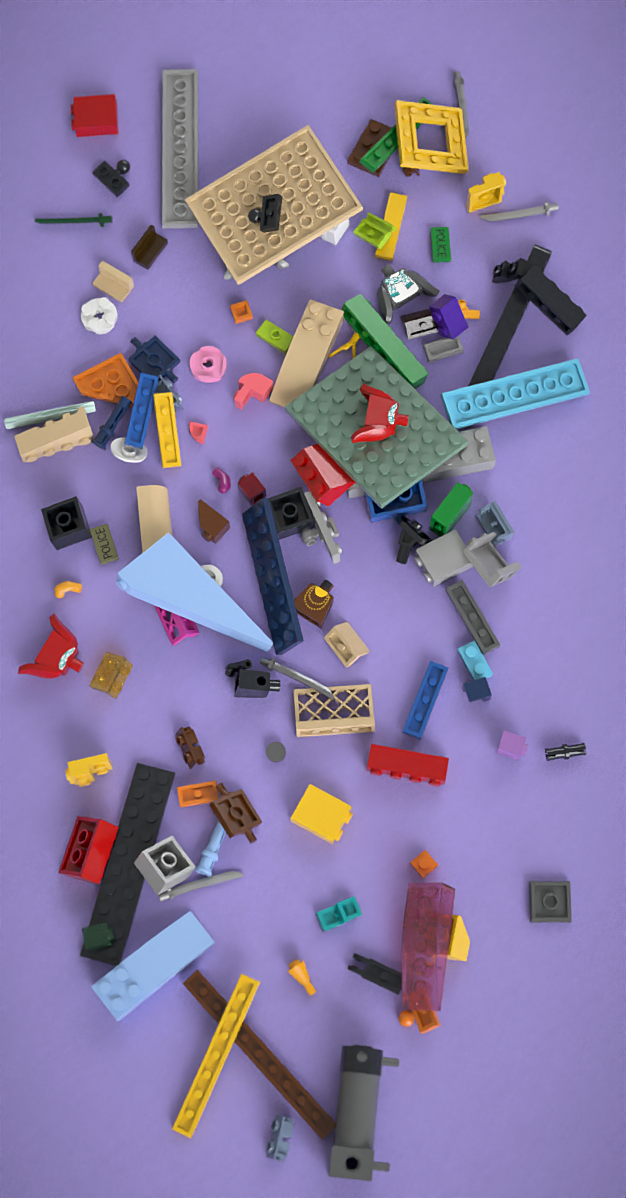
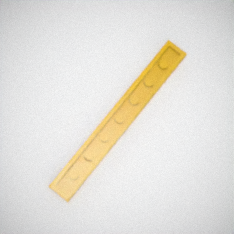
[172,973,260,1138]

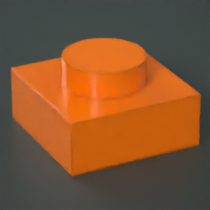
[230,300,253,324]
[410,850,438,879]

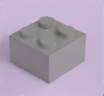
[134,836,195,895]

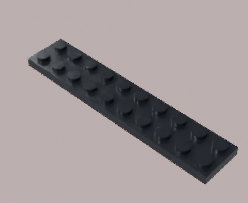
[80,763,176,966]

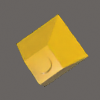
[420,913,470,961]

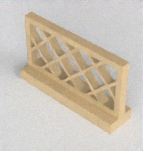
[294,684,375,737]

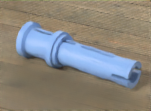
[195,820,226,877]

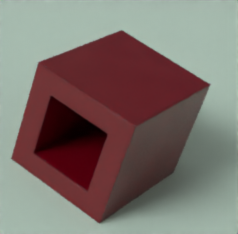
[237,472,266,506]

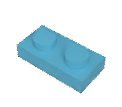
[457,641,493,680]

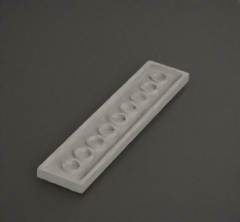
[162,69,198,229]

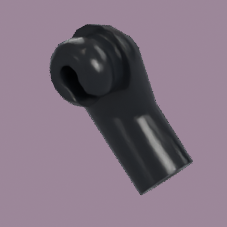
[225,659,252,677]

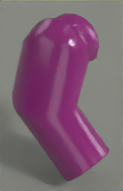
[212,467,231,494]

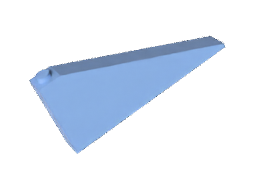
[115,532,274,652]

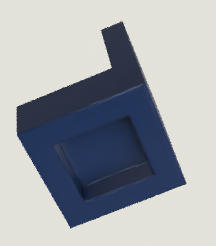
[462,677,492,702]

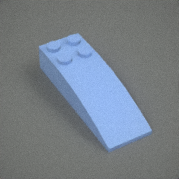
[91,911,215,1021]

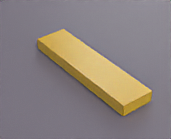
[375,192,408,261]
[153,392,181,468]

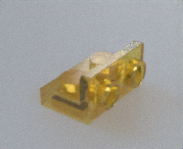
[89,652,133,699]

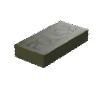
[90,523,119,565]

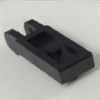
[347,953,407,995]

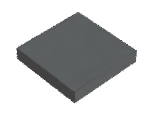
[529,881,572,923]

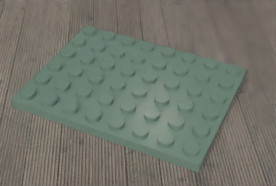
[285,346,468,509]

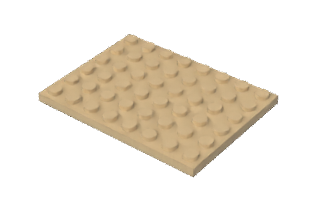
[185,125,363,285]

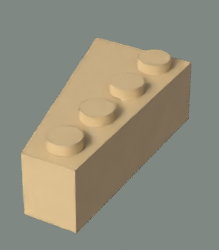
[14,406,94,463]

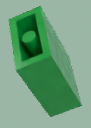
[429,482,473,537]

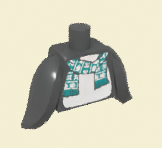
[377,264,440,324]

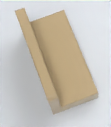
[92,261,134,302]
[324,622,370,668]

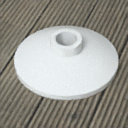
[110,437,148,463]

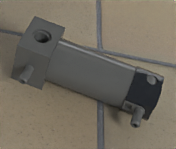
[329,1045,399,1181]

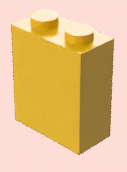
[290,784,353,845]

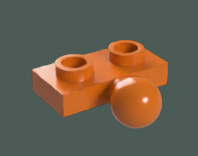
[398,986,441,1034]

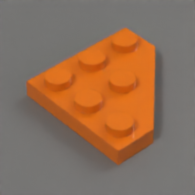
[72,353,138,408]

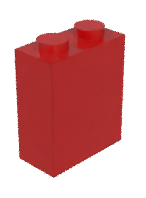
[70,94,119,137]

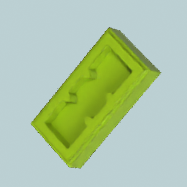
[256,319,294,354]

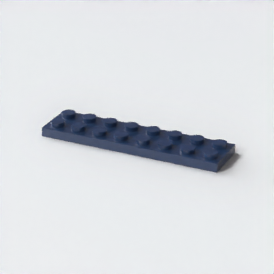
[242,498,304,655]

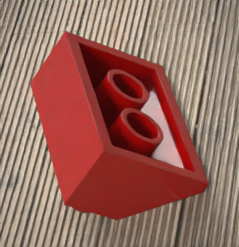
[290,444,355,507]
[58,816,118,884]

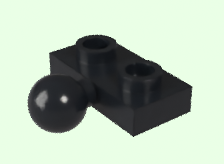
[92,160,131,197]
[248,193,282,233]

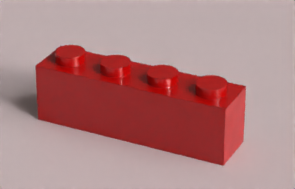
[367,744,449,787]

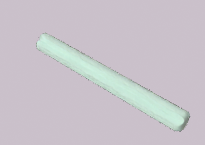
[4,401,96,429]

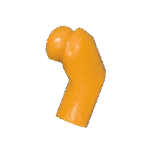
[458,299,480,319]
[54,581,82,598]

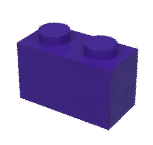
[429,294,468,340]

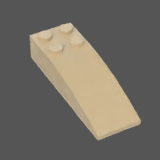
[269,299,344,408]

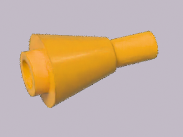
[287,959,316,996]

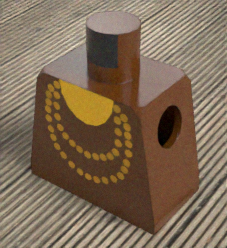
[294,580,334,629]

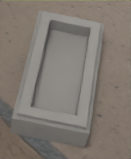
[423,336,464,363]

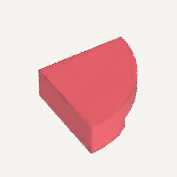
[189,421,208,444]

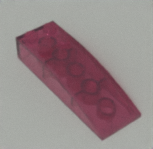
[401,882,455,1011]

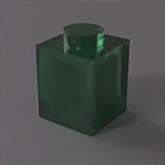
[82,923,114,951]

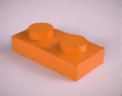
[177,780,219,808]

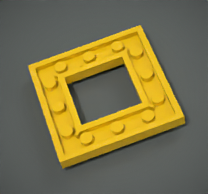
[394,100,469,174]

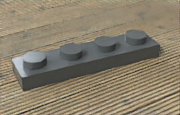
[445,580,500,655]

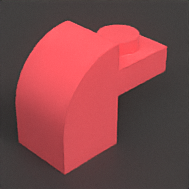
[234,373,274,410]

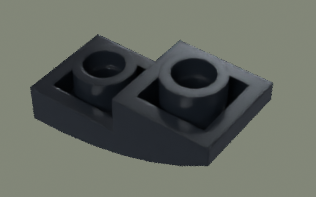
[492,258,527,283]

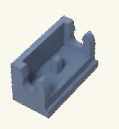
[476,500,514,547]

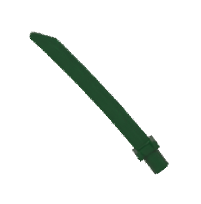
[35,213,113,227]

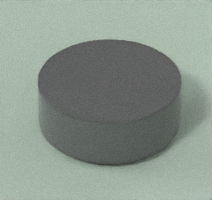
[266,742,286,763]

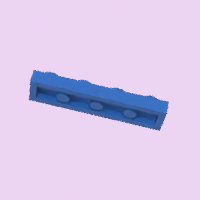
[124,373,159,449]
[402,661,449,740]

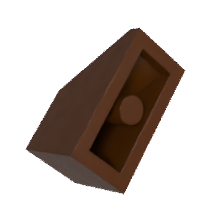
[198,499,230,544]

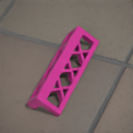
[154,605,199,645]

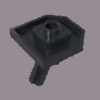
[395,515,433,564]

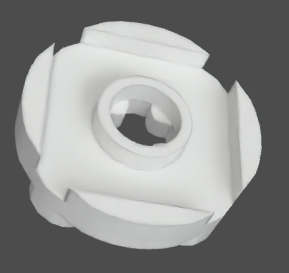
[81,297,118,334]

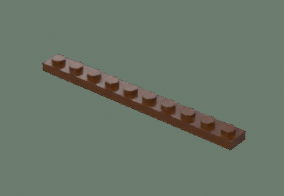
[182,969,335,1140]

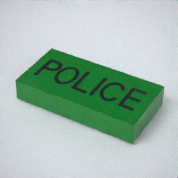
[430,227,451,263]

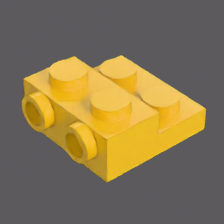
[466,172,506,213]
[65,753,113,787]

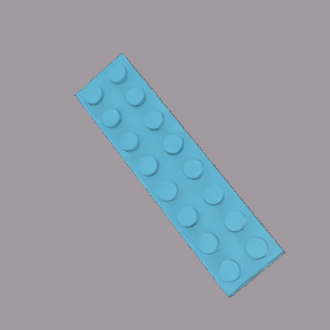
[440,359,590,429]

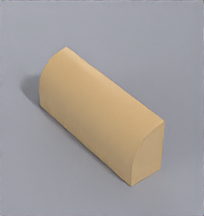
[136,485,173,552]

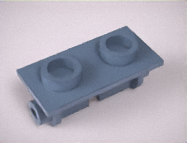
[155,375,183,412]
[266,1115,294,1162]

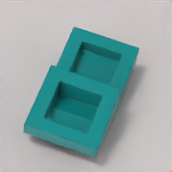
[315,896,363,933]

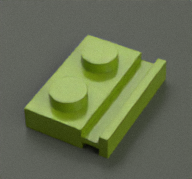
[353,212,396,250]

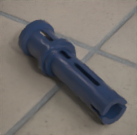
[91,396,132,450]

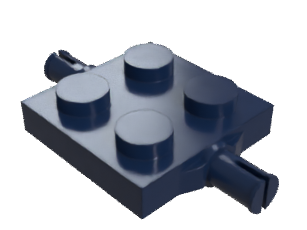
[128,336,180,383]

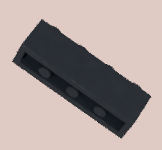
[514,265,587,335]

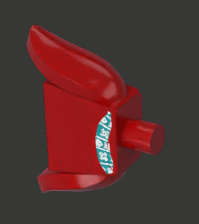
[351,383,409,443]
[18,613,84,679]

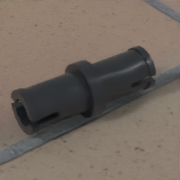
[545,742,587,761]

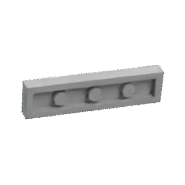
[304,491,342,564]

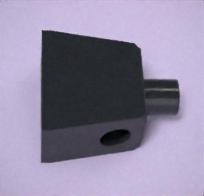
[235,669,280,698]

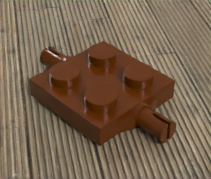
[209,782,262,844]

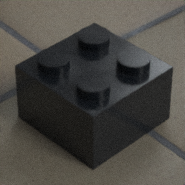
[267,487,315,540]
[41,496,92,550]

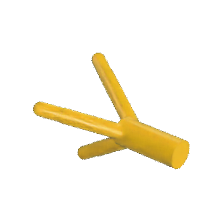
[328,332,360,359]

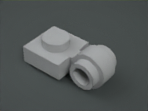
[301,517,339,546]

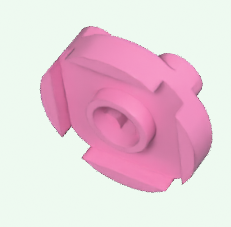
[190,346,227,383]

